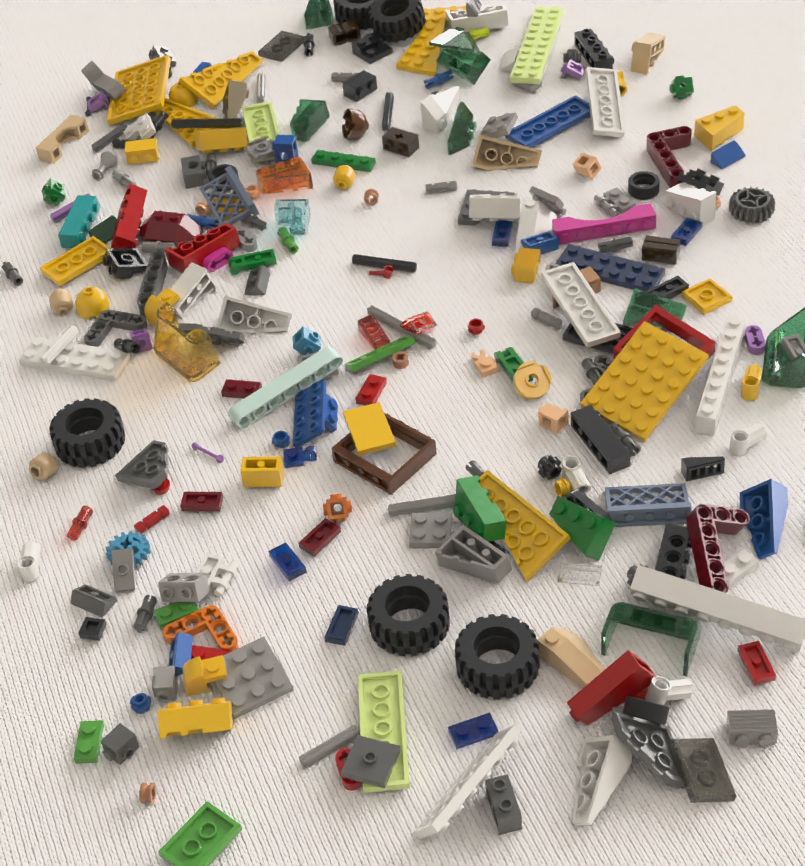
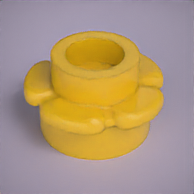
[554,478,571,497]

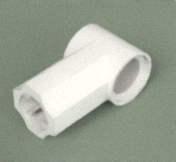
[729,423,767,456]
[562,456,591,495]
[17,541,41,582]
[645,676,693,705]

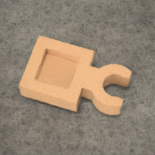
[471,349,499,378]

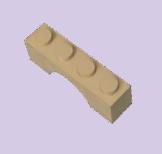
[35,115,89,164]

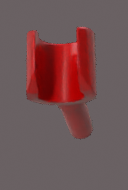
[369,265,393,279]

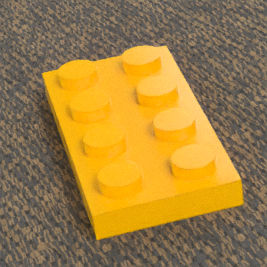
[39,236,112,286]

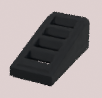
[681,456,725,482]

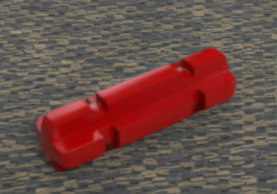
[134,505,170,534]

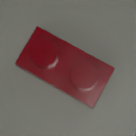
[221,379,262,399]
[180,492,223,512]
[299,518,341,557]

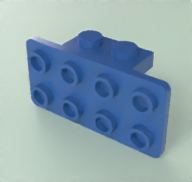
[293,379,338,448]

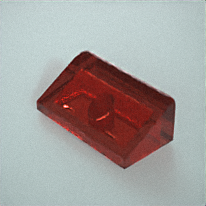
[399,311,437,334]

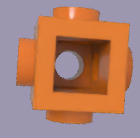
[323,493,352,523]

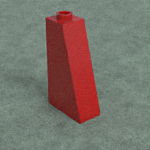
[566,650,656,725]

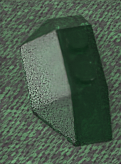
[447,102,477,155]

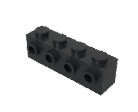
[574,28,614,69]

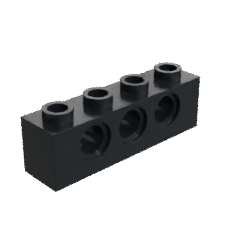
[655,524,692,580]

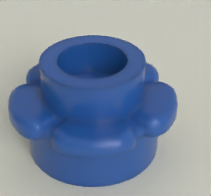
[272,431,290,448]
[130,693,151,714]

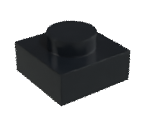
[78,617,107,641]

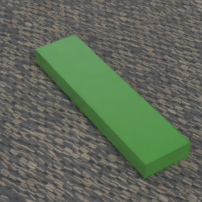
[344,336,416,372]

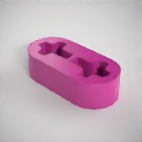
[203,247,233,272]

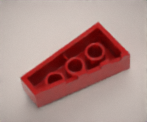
[111,183,148,249]
[164,223,241,273]

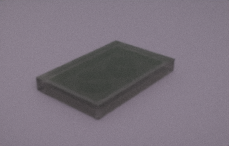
[258,31,305,62]
[669,738,737,803]

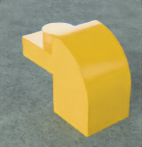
[145,288,180,331]
[182,655,228,696]

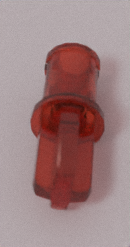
[67,506,93,541]

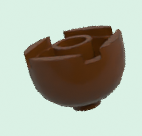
[342,109,369,140]

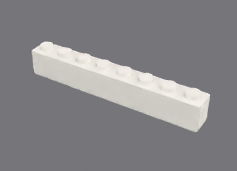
[695,316,746,436]
[630,565,805,651]

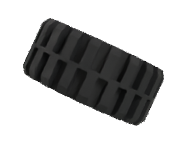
[333,0,377,30]
[368,0,426,43]
[49,398,125,468]
[366,574,450,657]
[454,614,540,700]

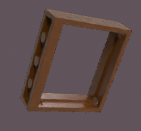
[331,413,437,495]

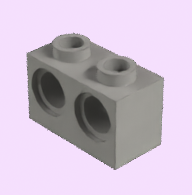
[158,573,210,602]

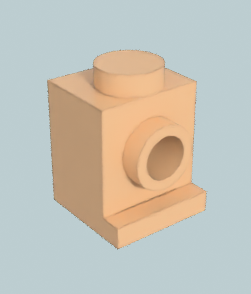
[572,153,601,180]
[538,402,569,434]

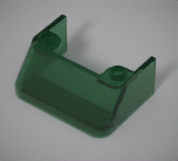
[762,307,805,388]
[601,602,702,677]

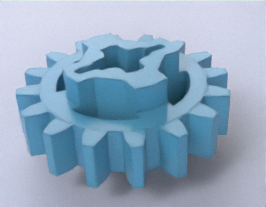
[106,531,151,568]

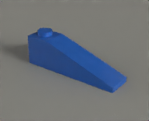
[740,478,788,560]

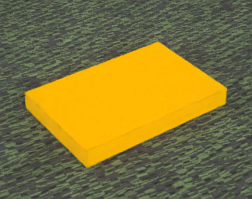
[343,402,396,456]

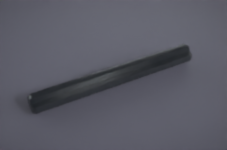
[171,118,243,128]

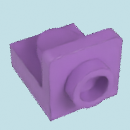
[560,59,586,80]
[87,91,110,112]
[129,328,153,353]

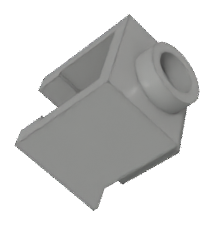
[152,666,178,702]

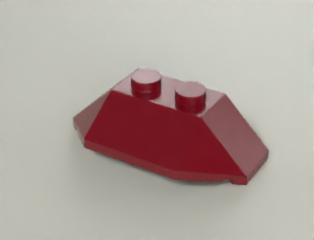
[139,210,204,244]

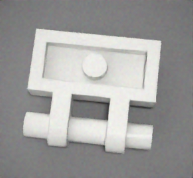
[195,553,238,597]

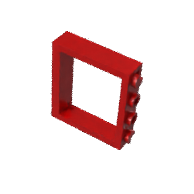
[613,305,715,359]

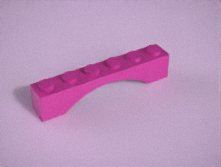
[552,203,656,245]

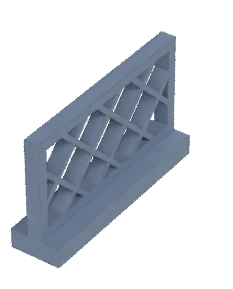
[199,166,260,225]
[605,483,692,527]

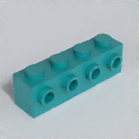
[58,195,100,248]

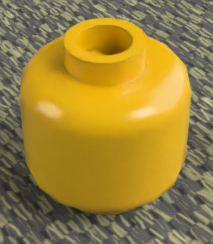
[333,165,355,189]

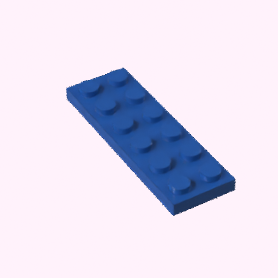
[505,95,591,148]

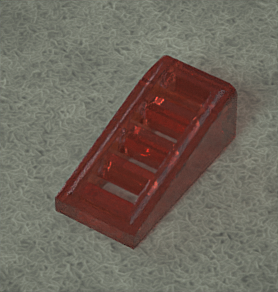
[357,315,390,350]

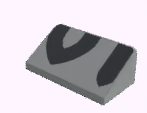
[466,0,482,17]

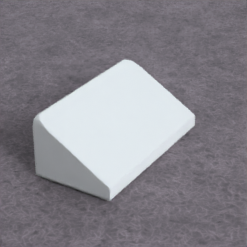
[500,47,519,72]

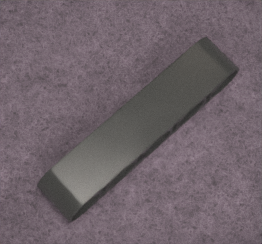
[137,251,168,317]

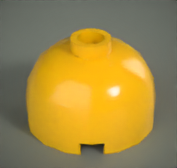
[168,82,199,108]
[75,287,110,320]

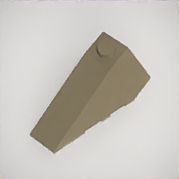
[222,80,249,118]

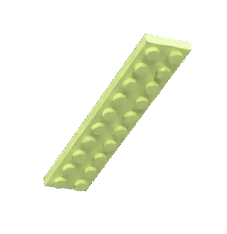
[510,6,563,84]

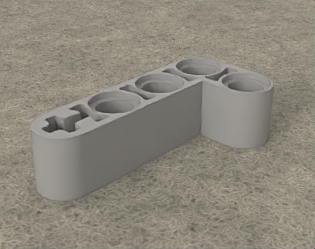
[81,61,126,101]

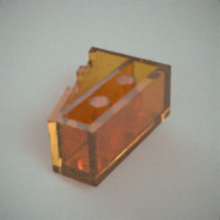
[255,157,313,194]

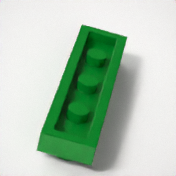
[311,150,376,172]

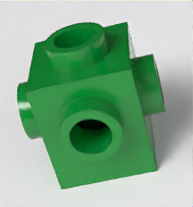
[669,75,694,99]
[41,178,66,206]

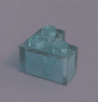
[274,199,311,236]

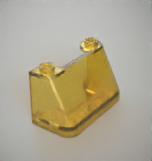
[153,302,221,382]

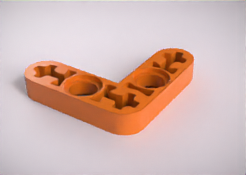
[163,605,239,651]

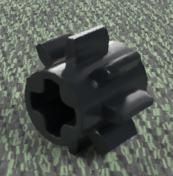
[537,455,562,480]

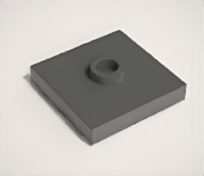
[341,735,401,788]

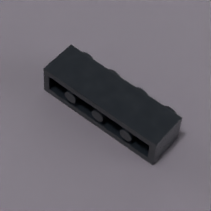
[571,405,632,475]

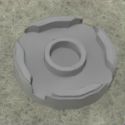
[246,138,275,160]

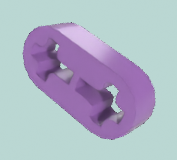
[745,325,766,355]

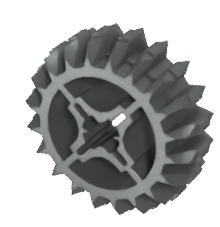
[729,186,776,224]

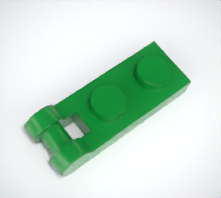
[228,249,277,275]
[494,347,533,382]

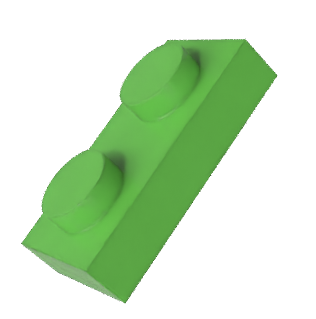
[153,602,199,630]
[73,720,104,764]

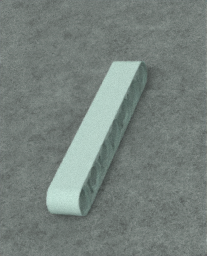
[228,346,343,429]

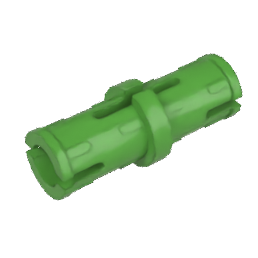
[277,227,299,254]

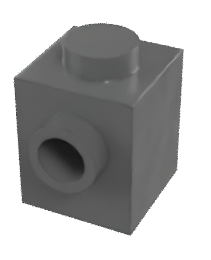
[100,723,140,765]

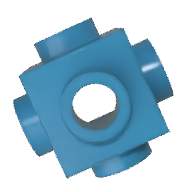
[292,326,321,355]

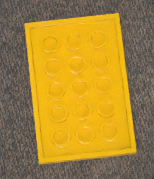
[106,55,171,125]
[580,321,709,442]

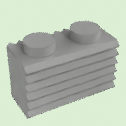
[726,709,778,747]

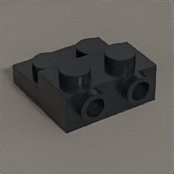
[351,32,393,64]
[677,168,725,196]
[103,248,148,279]

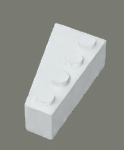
[445,4,509,37]

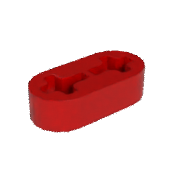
[335,748,362,791]

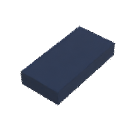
[324,605,359,646]

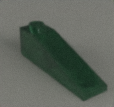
[429,27,479,52]

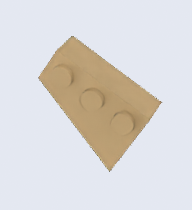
[630,32,666,74]

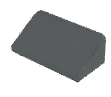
[244,265,270,295]
[70,584,118,617]

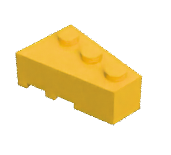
[694,105,745,151]
[194,127,247,153]
[157,697,234,739]

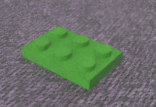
[158,801,242,866]

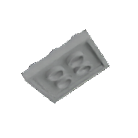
[214,636,294,719]

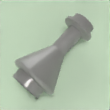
[92,151,118,180]

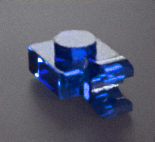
[283,446,317,468]

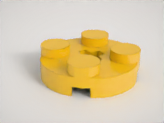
[513,361,552,399]

